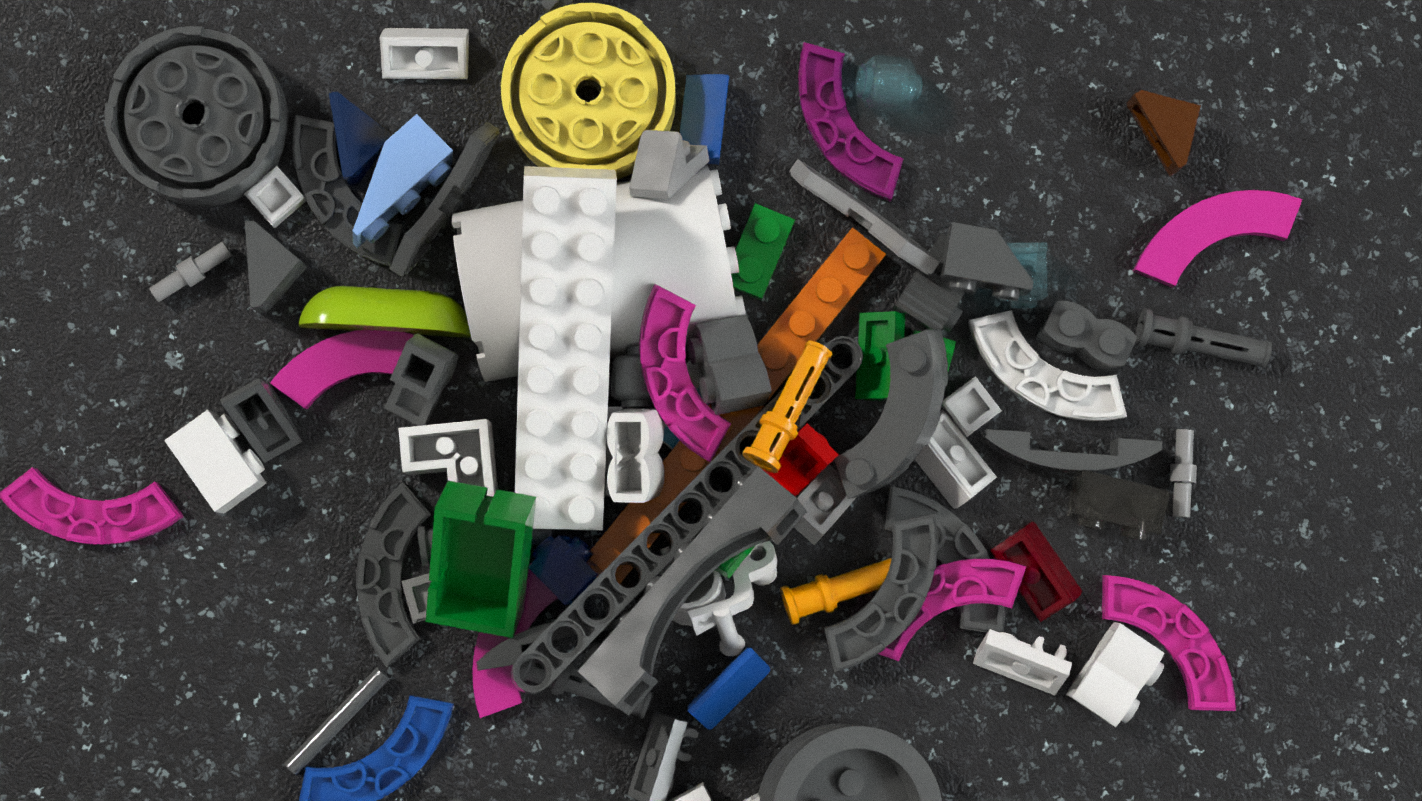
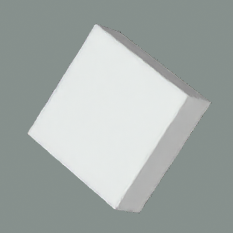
[244,166,306,228]
[942,376,1002,437]

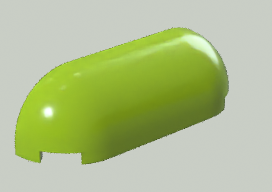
[299,286,471,338]

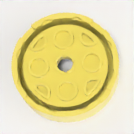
[501,3,676,180]

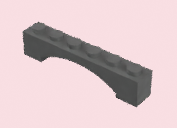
[578,466,807,716]

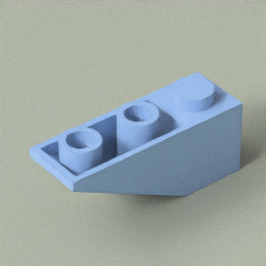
[352,114,453,248]

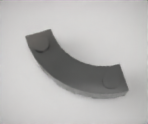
[835,329,948,499]

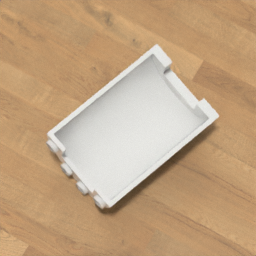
[452,165,746,382]

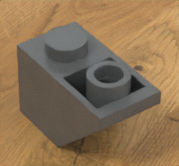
[939,222,1033,301]

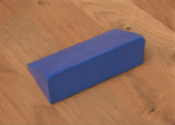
[680,74,729,165]
[687,647,770,730]

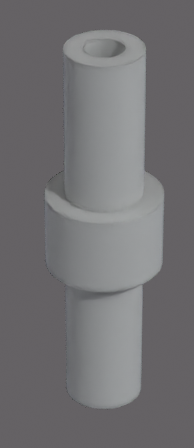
[149,241,233,302]
[1170,429,1197,518]

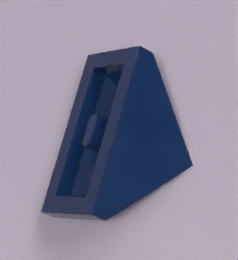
[329,92,393,186]

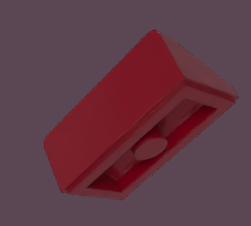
[990,521,1082,622]

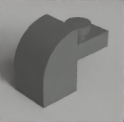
[384,334,458,426]

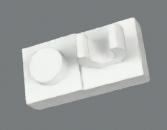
[973,629,1072,695]

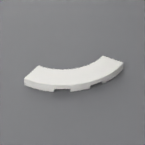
[968,310,1127,421]

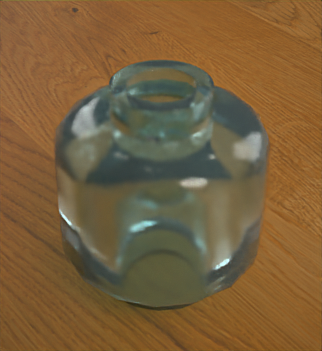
[855,55,922,113]

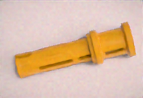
[742,340,832,473]
[780,558,892,625]

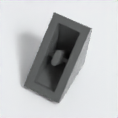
[245,221,308,313]
[220,378,302,463]

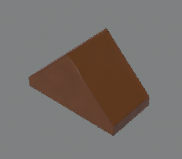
[1126,90,1201,176]

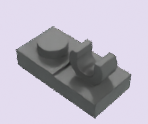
[627,711,699,801]

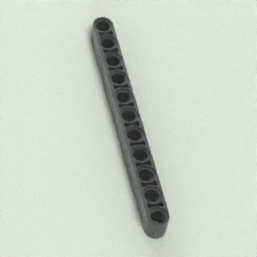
[511,336,863,694]

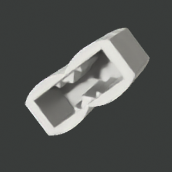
[607,408,665,503]
[1066,622,1164,727]

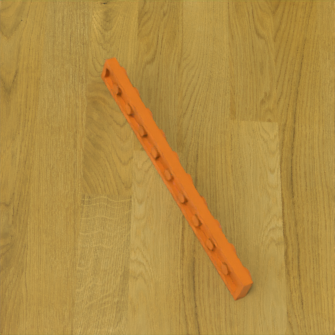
[580,227,886,585]

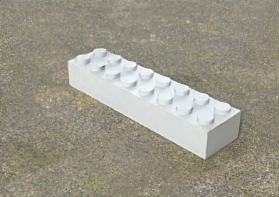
[515,166,617,530]

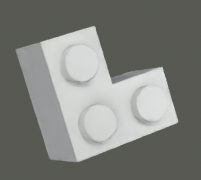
[398,419,498,496]

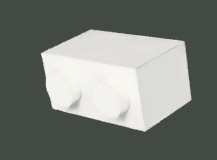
[164,410,266,514]

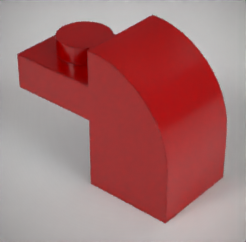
[762,423,839,497]

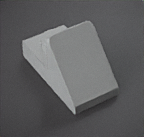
[629,130,710,199]
[794,464,857,545]

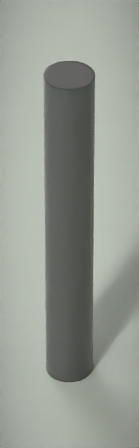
[284,667,390,775]

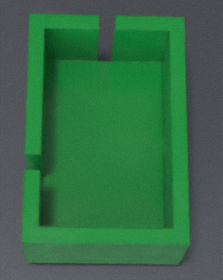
[425,481,536,638]

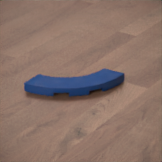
[299,695,454,801]

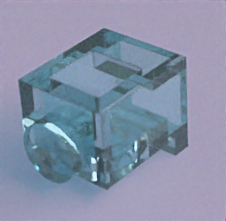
[999,242,1048,308]

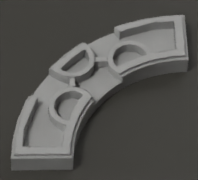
[790,159,940,275]

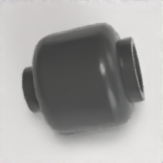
[611,346,655,409]

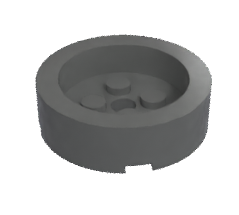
[104,26,289,207]
[758,723,942,801]

